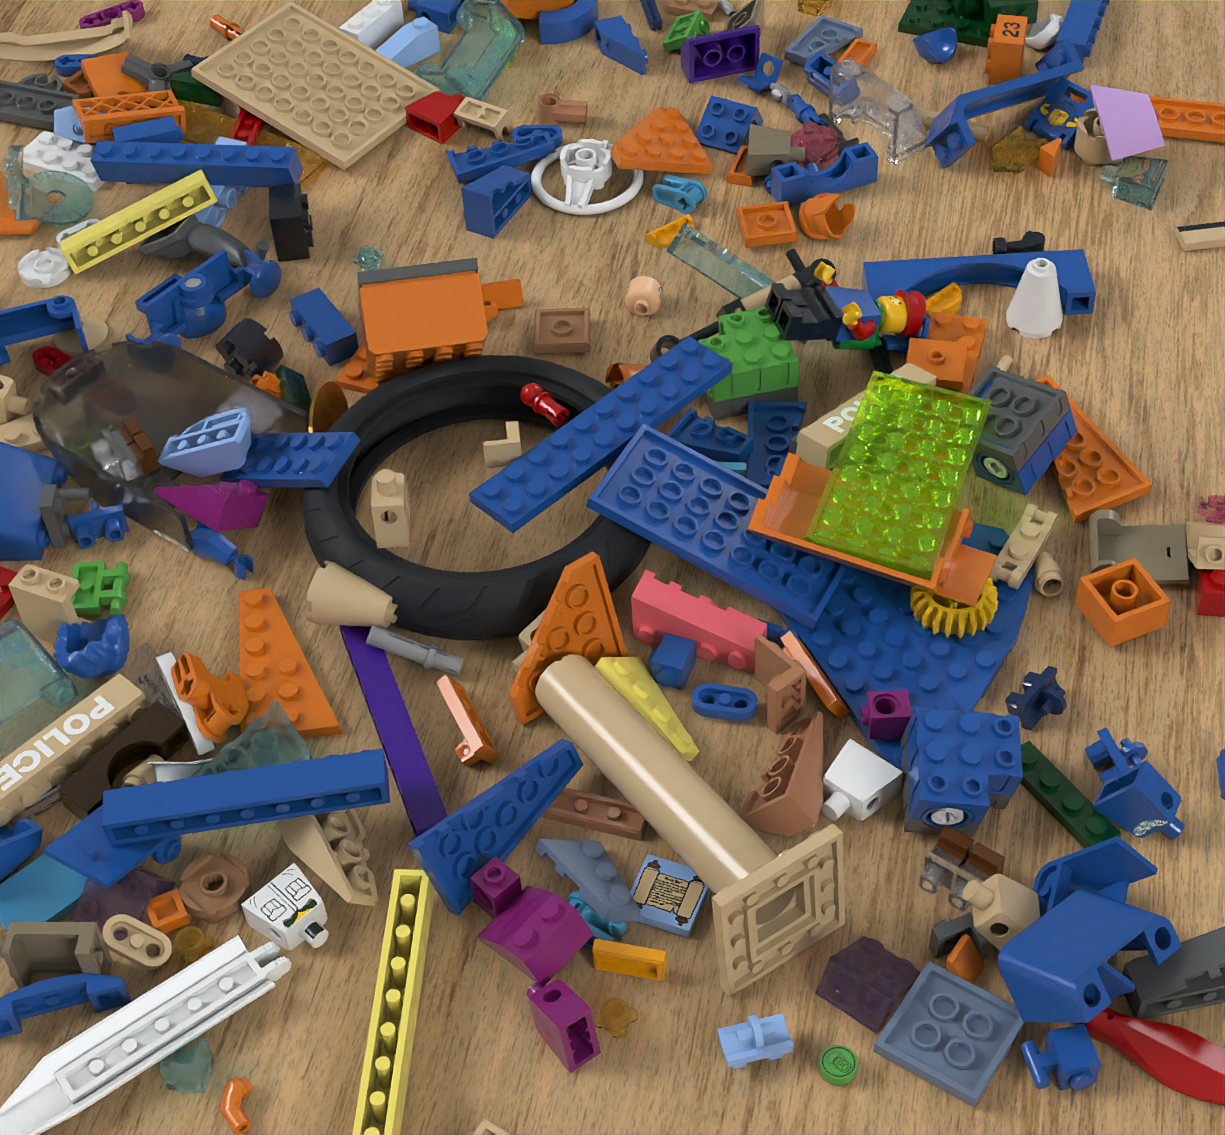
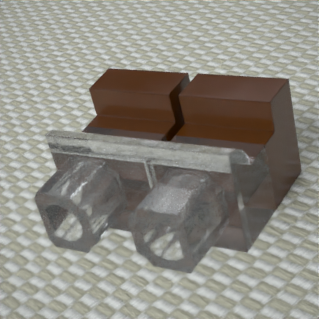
[89,415,160,481]
[919,825,1005,912]

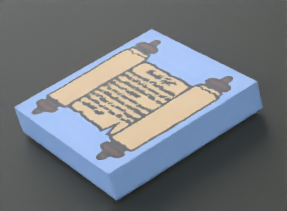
[630,854,710,938]

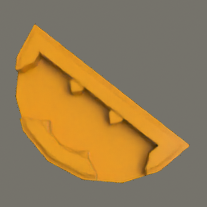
[646,214,694,248]
[925,282,962,319]

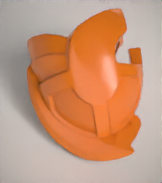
[798,193,855,240]

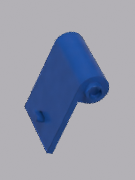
[44,805,182,889]

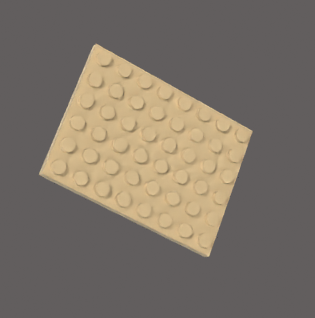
[191,1,440,170]

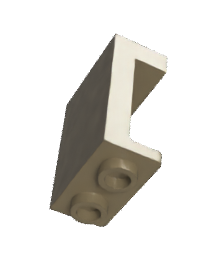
[0,921,113,989]

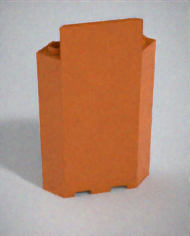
[748,452,998,607]

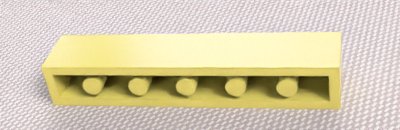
[60,169,218,275]

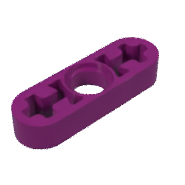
[79,0,145,29]

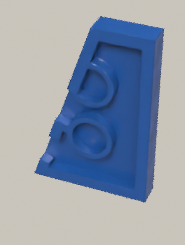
[665,408,754,463]

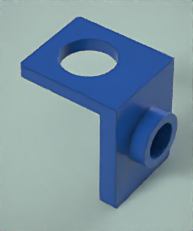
[738,53,783,92]
[881,314,930,354]

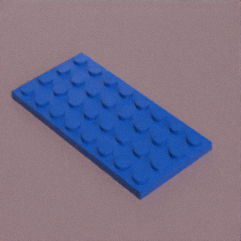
[586,423,848,629]

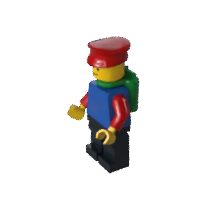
[764,261,926,350]

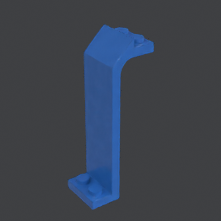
[924,38,1085,169]

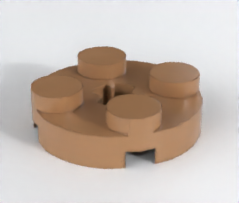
[179,853,252,924]

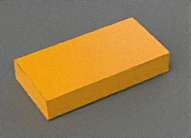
[592,938,667,982]

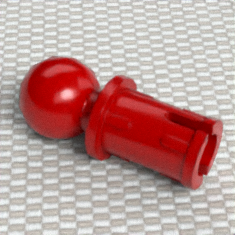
[520,383,569,426]

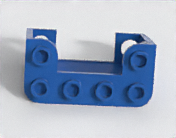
[998,889,1182,1023]

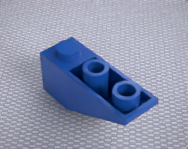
[594,15,648,75]

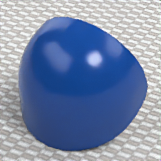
[912,27,957,64]

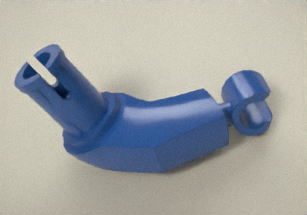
[187,520,253,579]

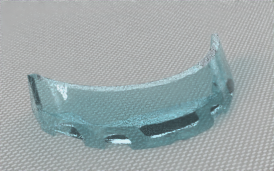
[667,223,808,345]

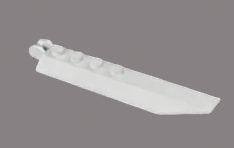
[0,935,292,1135]

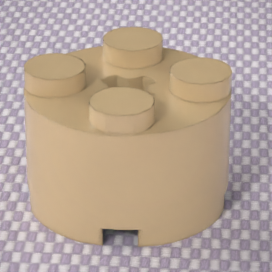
[1074,108,1124,166]

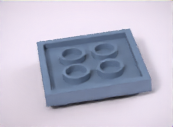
[873,961,1027,1108]

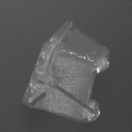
[828,59,928,165]

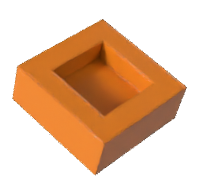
[143,888,190,933]

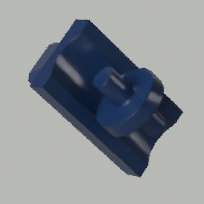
[1005,666,1067,730]

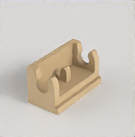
[453,96,513,141]

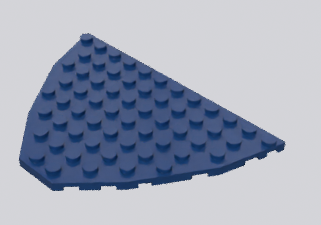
[774,522,1034,771]

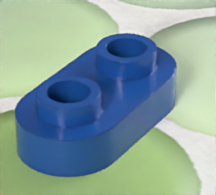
[512,125,563,148]
[692,683,758,722]

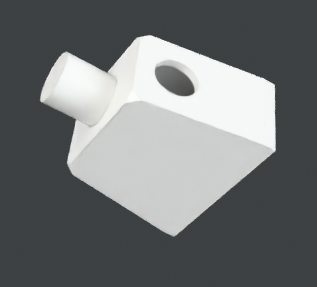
[821,739,903,821]

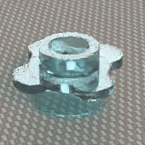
[353,246,384,271]

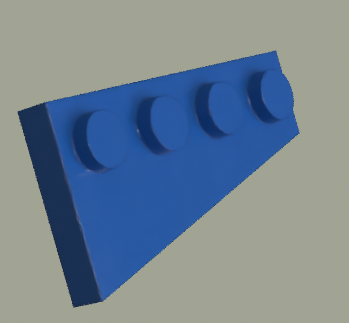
[446,132,556,184]
[747,401,807,489]

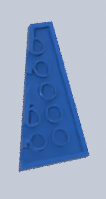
[408,738,584,916]

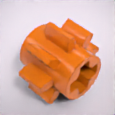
[247,371,283,409]

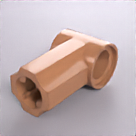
[538,93,588,126]

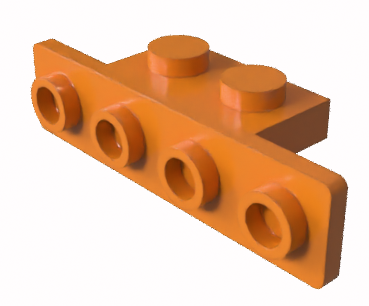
[481,279,524,322]

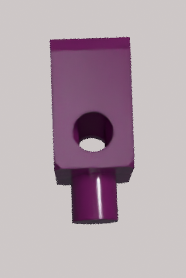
[526,979,601,1073]

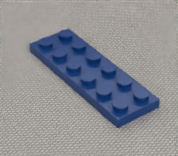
[220,432,361,488]

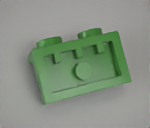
[662,10,711,52]

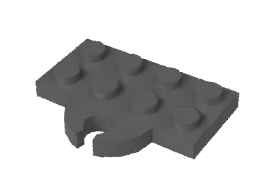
[0,73,81,131]

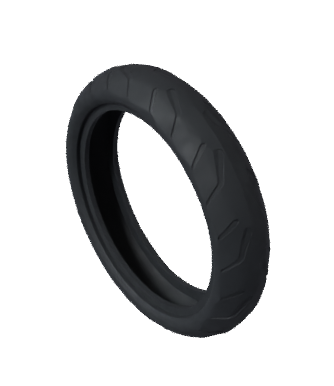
[303,355,651,641]

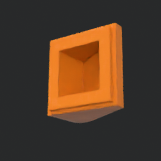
[1037,138,1062,177]
[945,934,984,984]

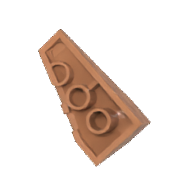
[740,711,823,837]

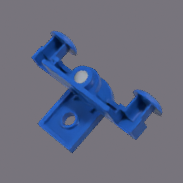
[125,249,282,372]

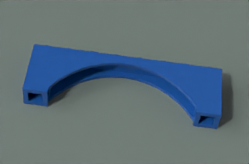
[862,249,1096,315]

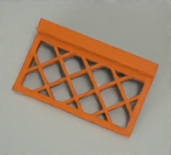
[72,90,186,144]

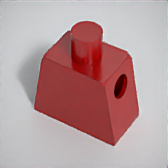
[405,91,465,145]

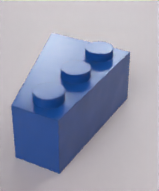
[461,165,532,239]

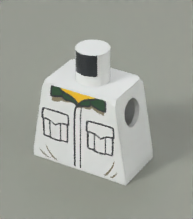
[241,863,329,950]

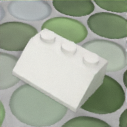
[338,0,404,49]

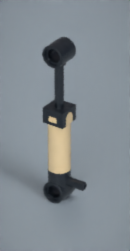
[650,249,836,363]

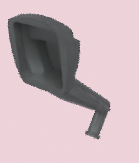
[139,214,270,267]

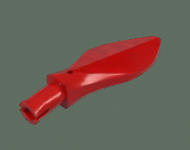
[1069,1006,1225,1106]

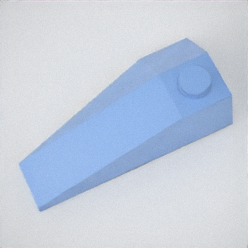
[376,16,441,68]

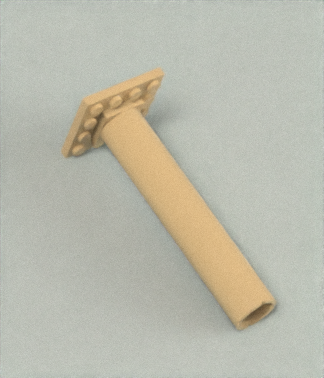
[535,654,845,997]

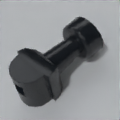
[992,231,1045,254]

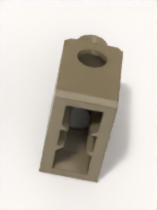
[746,124,805,176]

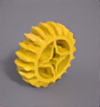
[910,577,998,639]

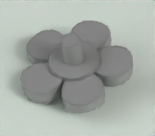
[770,83,794,104]

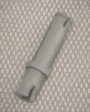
[365,624,464,677]

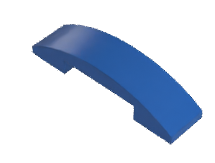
[0,974,132,1038]

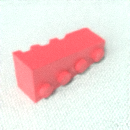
[631,569,767,672]

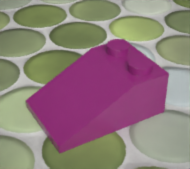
[154,480,268,532]
[477,885,594,987]

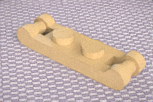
[989,503,1059,590]

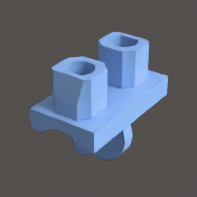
[717,1013,794,1069]

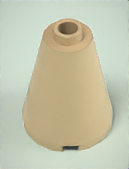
[306,561,397,628]

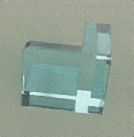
[159,1039,215,1094]

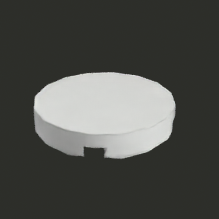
[18,247,72,289]

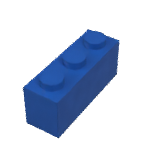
[289,288,359,366]

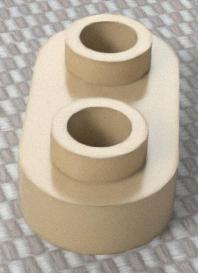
[102,914,172,970]

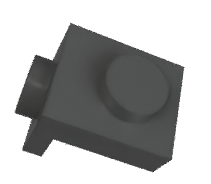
[929,912,990,959]

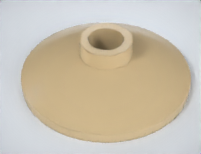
[53,316,109,355]

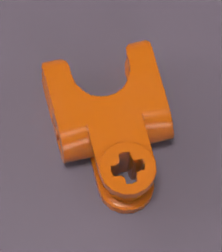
[171,652,249,744]

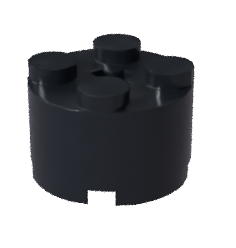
[215,318,284,383]

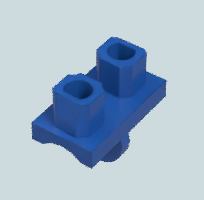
[67,501,129,549]
[1085,727,1148,783]

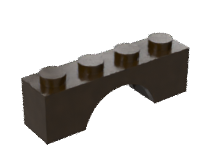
[58,701,189,820]

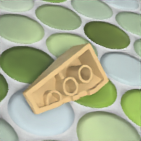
[277,808,379,906]

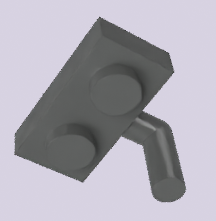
[39,484,92,549]

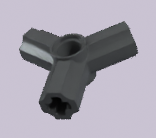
[121,53,194,108]

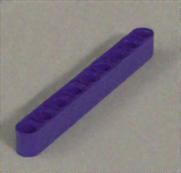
[339,625,448,838]

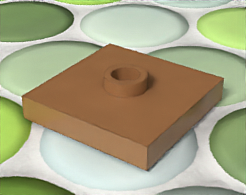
[533,308,591,354]

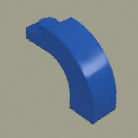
[539,0,599,45]

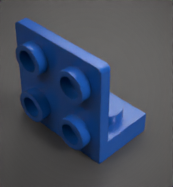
[695,95,763,155]

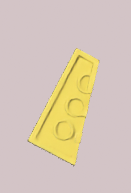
[594,657,700,761]

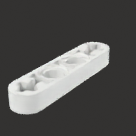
[156,652,215,756]

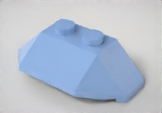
[158,407,251,477]

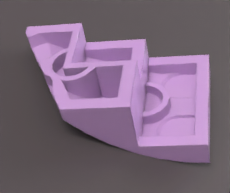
[1089,85,1165,161]

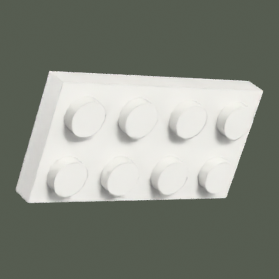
[13,130,106,192]

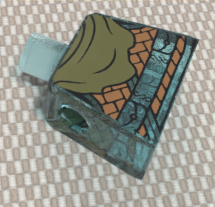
[1101,155,1168,210]

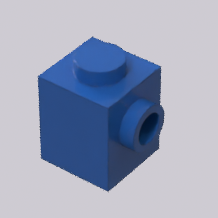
[648,633,696,690]

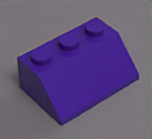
[681,25,760,83]

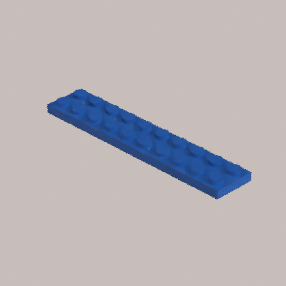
[469,336,732,533]

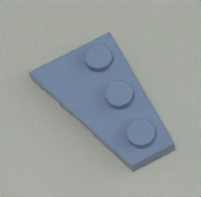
[784,15,863,65]
[535,839,641,921]

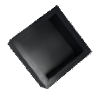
[269,184,314,262]

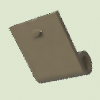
[1089,509,1189,585]

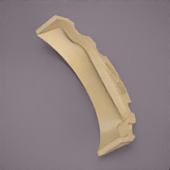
[0,11,133,62]

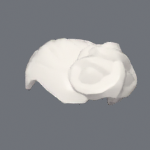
[1025,14,1063,49]

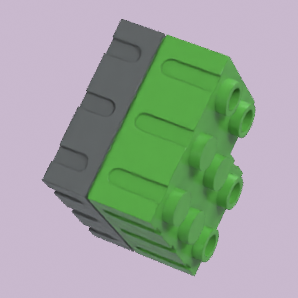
[698,307,799,420]

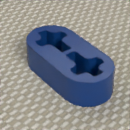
[54,54,98,77]

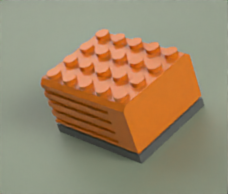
[357,258,488,383]

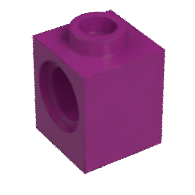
[860,690,912,739]
[470,856,522,919]

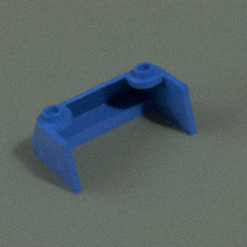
[0,295,92,363]
[1032,836,1158,1005]

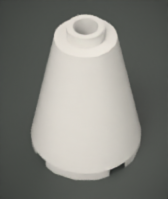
[1006,258,1063,338]

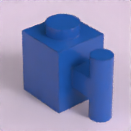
[1020,1023,1101,1090]

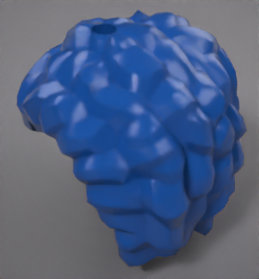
[53,614,130,679]

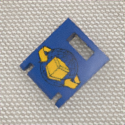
[1025,77,1095,150]

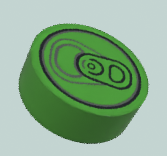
[819,1045,858,1086]

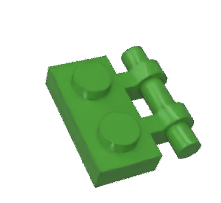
[71,561,130,617]

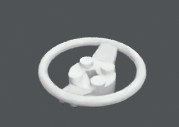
[531,139,644,215]

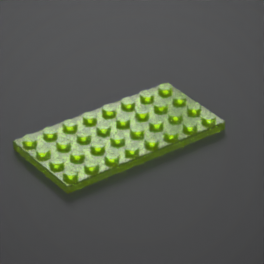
[805,371,992,580]

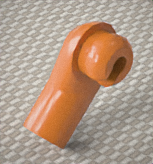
[220,1077,252,1135]

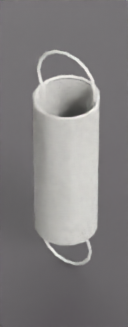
[719,0,736,18]

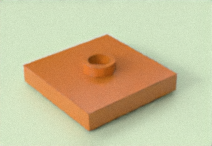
[736,201,798,248]
[906,338,968,389]

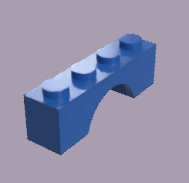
[771,142,879,206]

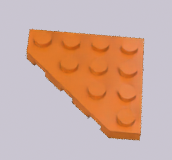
[610,107,714,174]
[508,551,628,725]

